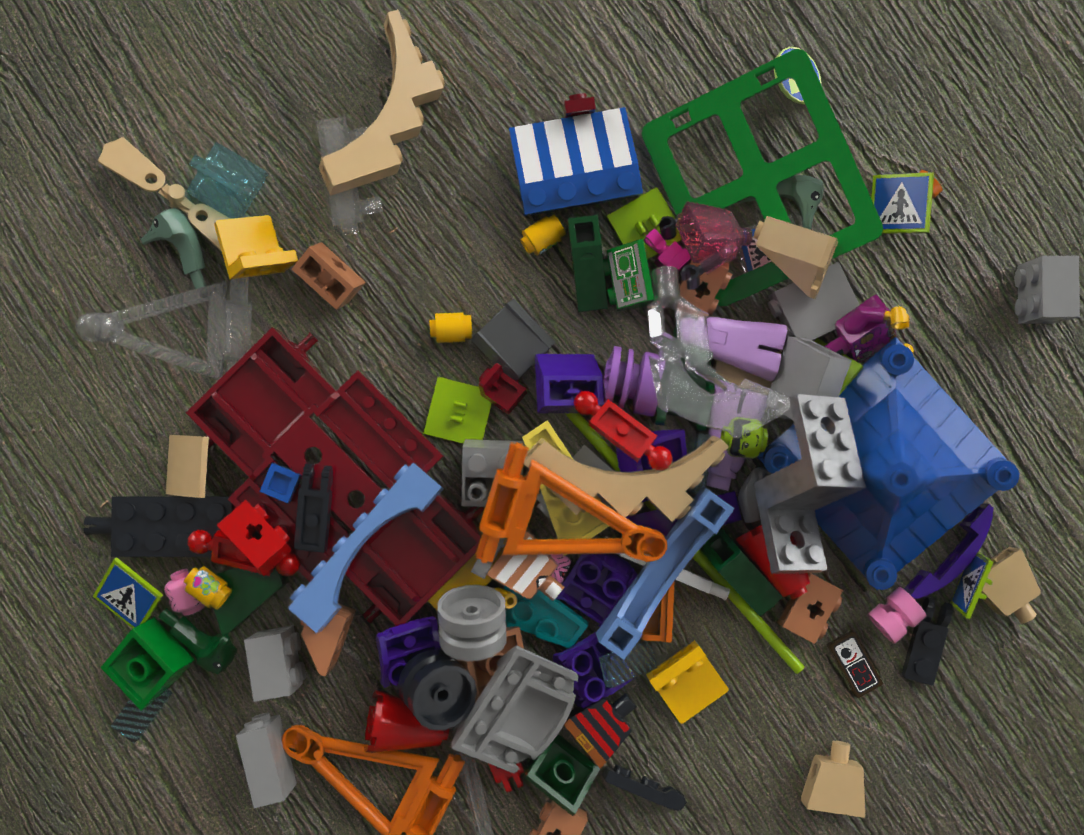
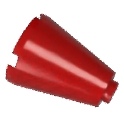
[734,524,810,600]
[364,690,450,753]

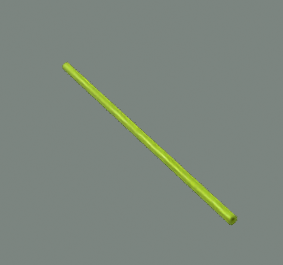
[564,413,805,674]

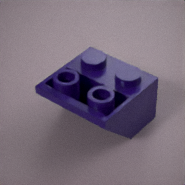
[535,354,604,413]

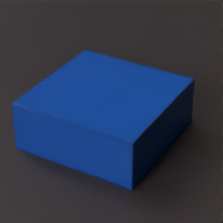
[259,463,302,503]

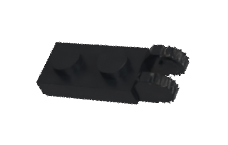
[294,463,333,553]
[902,597,953,686]
[602,764,687,811]

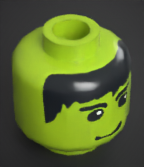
[720,417,768,459]

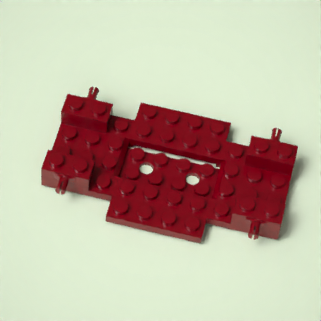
[186,327,485,626]

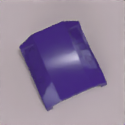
[556,554,638,627]
[376,616,441,688]
[553,631,635,709]

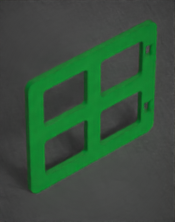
[642,49,883,306]

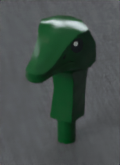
[158,607,238,674]

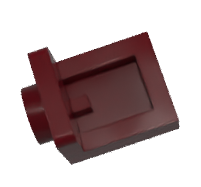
[563,93,596,118]
[478,363,527,415]

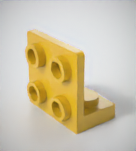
[214,215,298,279]
[646,640,729,724]

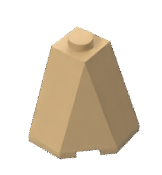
[753,216,838,300]

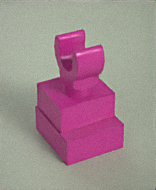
[644,229,692,280]

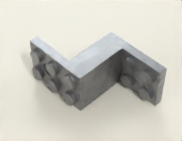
[754,394,866,574]

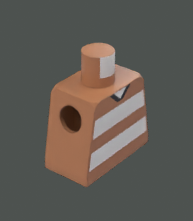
[487,529,565,601]

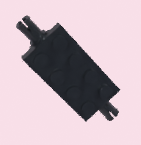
[84,496,260,557]

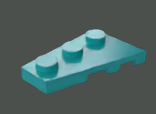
[503,586,589,648]

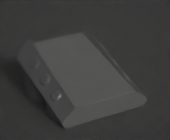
[472,299,555,381]

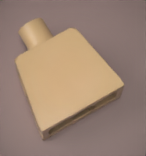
[982,547,1041,624]
[801,741,865,818]

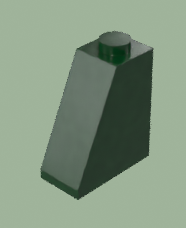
[700,527,783,617]
[214,567,289,636]

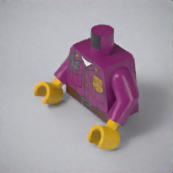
[824,294,914,363]

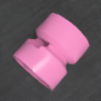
[867,587,927,644]

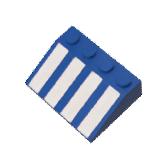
[509,107,643,217]

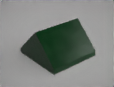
[525,735,600,816]

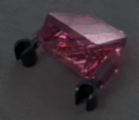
[659,202,753,290]

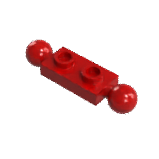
[574,391,672,471]
[187,530,300,576]

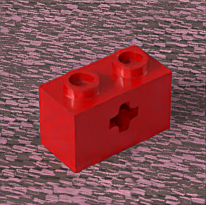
[217,500,292,576]

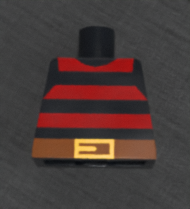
[564,692,637,768]

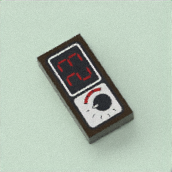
[826,630,884,698]

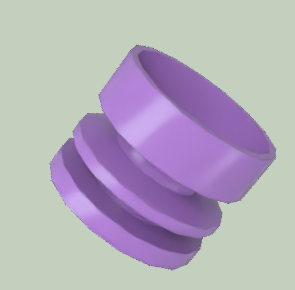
[603,346,665,417]

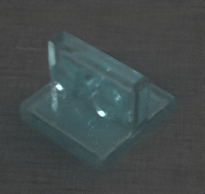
[186,142,269,219]

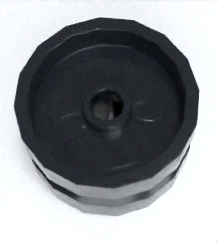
[398,649,477,730]

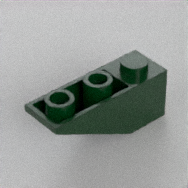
[567,215,608,313]

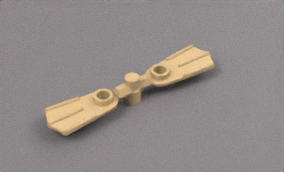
[98,137,230,252]

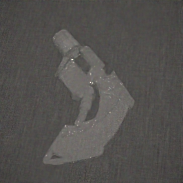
[647,266,791,438]

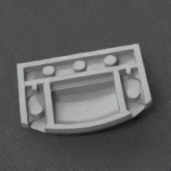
[451,646,578,773]

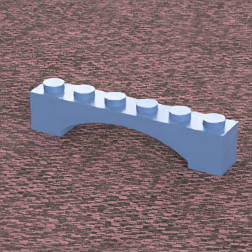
[288,463,444,633]
[596,486,735,660]

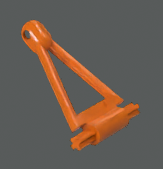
[475,442,667,564]
[282,725,465,835]

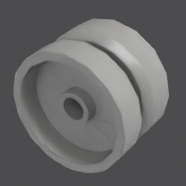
[437,585,507,661]

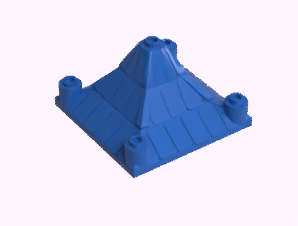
[757,337,1020,590]

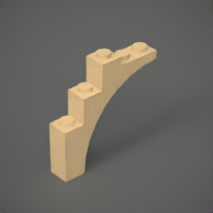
[319,10,445,196]
[524,435,729,522]

